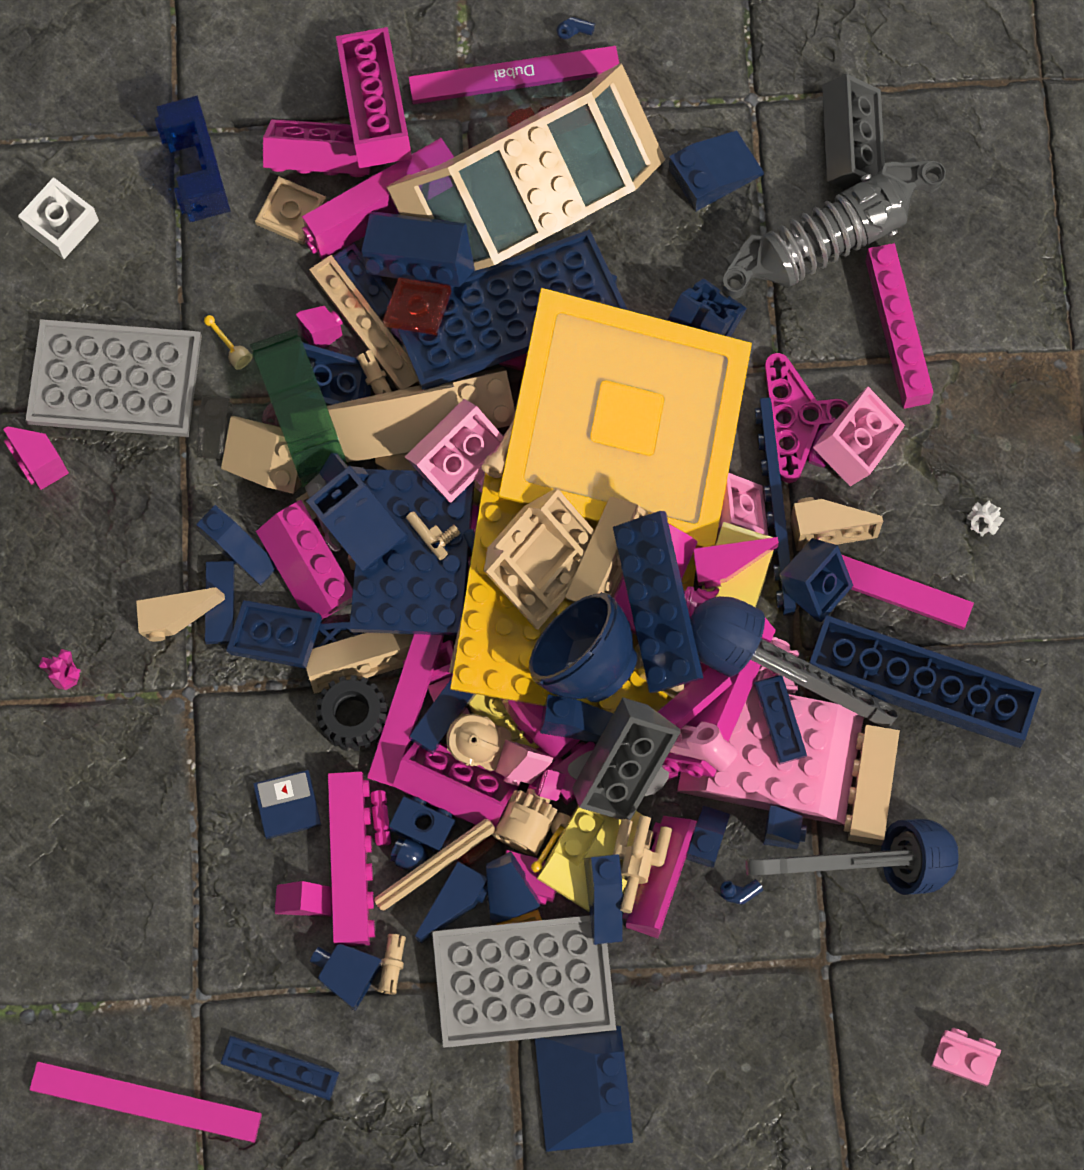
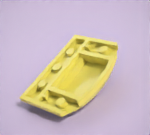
[537,806,643,912]

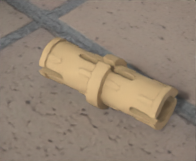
[356,350,392,395]
[378,934,406,995]

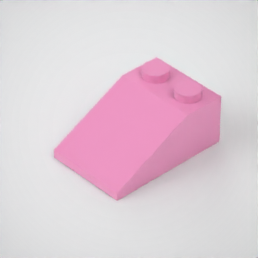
[813,387,905,486]

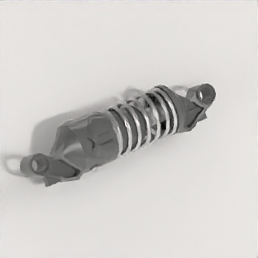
[721,156,946,299]

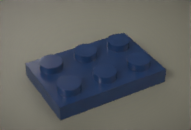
[226,600,322,668]

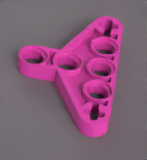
[765,353,849,483]

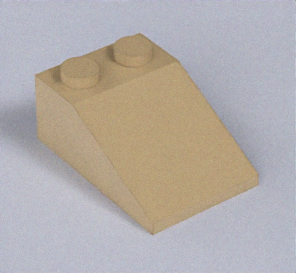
[221,416,311,494]
[790,497,883,551]

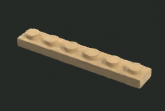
[309,255,420,390]

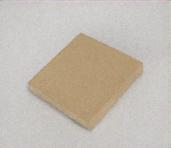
[255,176,327,245]

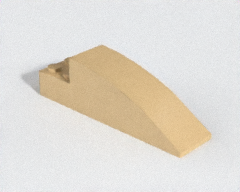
[291,366,515,467]

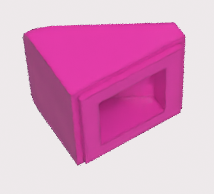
[528,767,566,801]

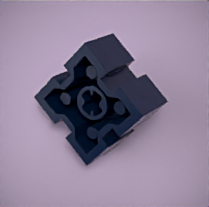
[667,278,747,337]

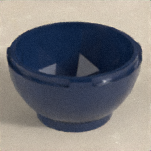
[529,592,637,702]

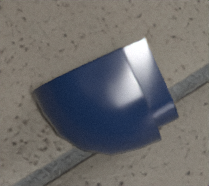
[391,838,429,872]

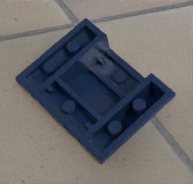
[535,1026,633,1152]

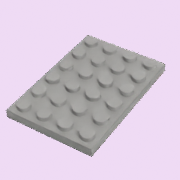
[26,319,202,437]
[432,916,616,1048]

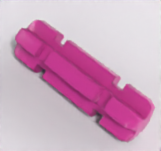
[371,790,391,846]

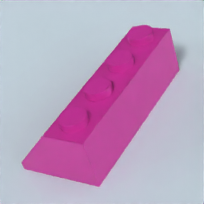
[263,119,372,177]
[256,500,353,620]
[393,742,522,829]
[622,816,697,939]

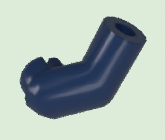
[557,17,595,39]

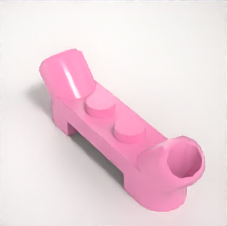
[670,721,738,772]

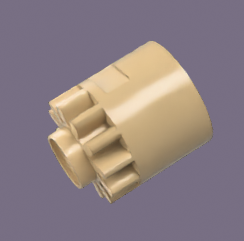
[493,789,557,856]

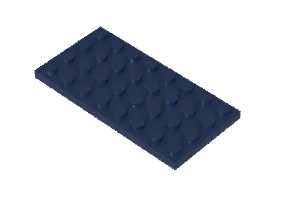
[387,229,628,390]

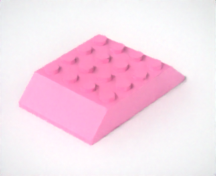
[677,687,864,825]

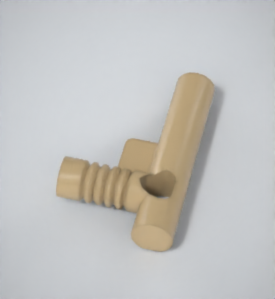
[406,511,461,560]

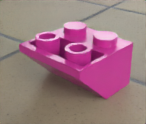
[3,426,69,490]

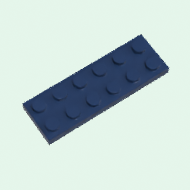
[613,511,703,693]

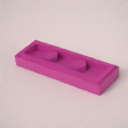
[658,667,732,729]

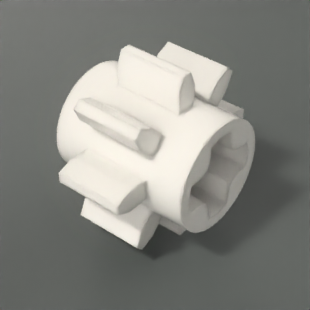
[967,501,1004,537]

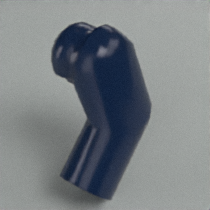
[720,879,763,905]

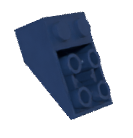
[306,466,407,571]

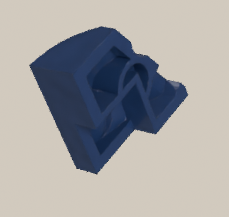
[486,851,540,923]

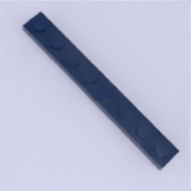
[754,397,796,616]

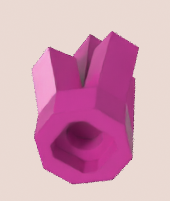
[39,649,80,690]

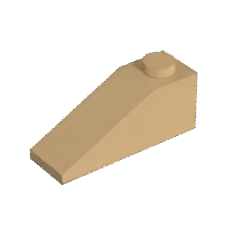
[136,587,225,642]

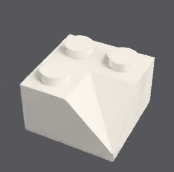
[18,177,99,259]

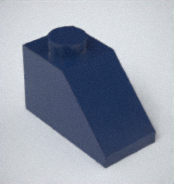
[763,805,807,849]
[686,806,730,868]

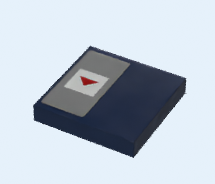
[253,770,322,839]

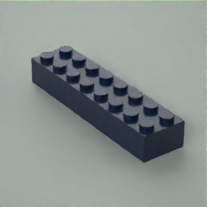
[810,615,1042,748]

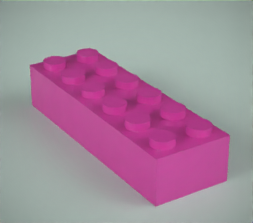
[336,27,412,168]

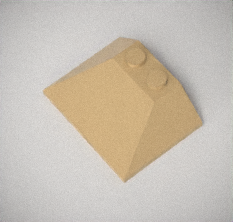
[484,488,594,629]

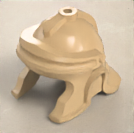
[446,713,512,771]

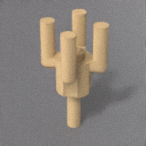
[613,816,672,913]

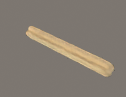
[374,819,495,910]

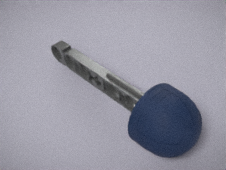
[690,596,898,728]
[746,819,959,895]

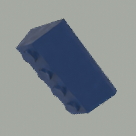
[362,211,475,287]

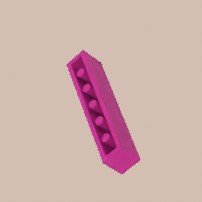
[865,243,934,409]
[328,772,375,946]

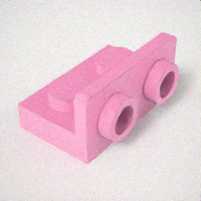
[932,1028,1001,1087]

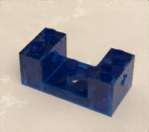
[154,95,231,223]

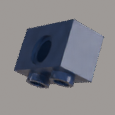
[389,796,456,854]

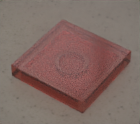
[383,277,452,335]

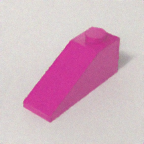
[693,537,779,589]

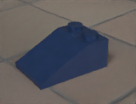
[668,131,764,212]
[281,342,372,409]

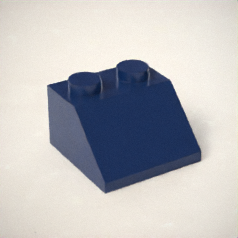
[779,538,853,622]

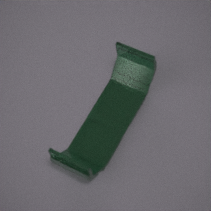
[249,328,348,487]

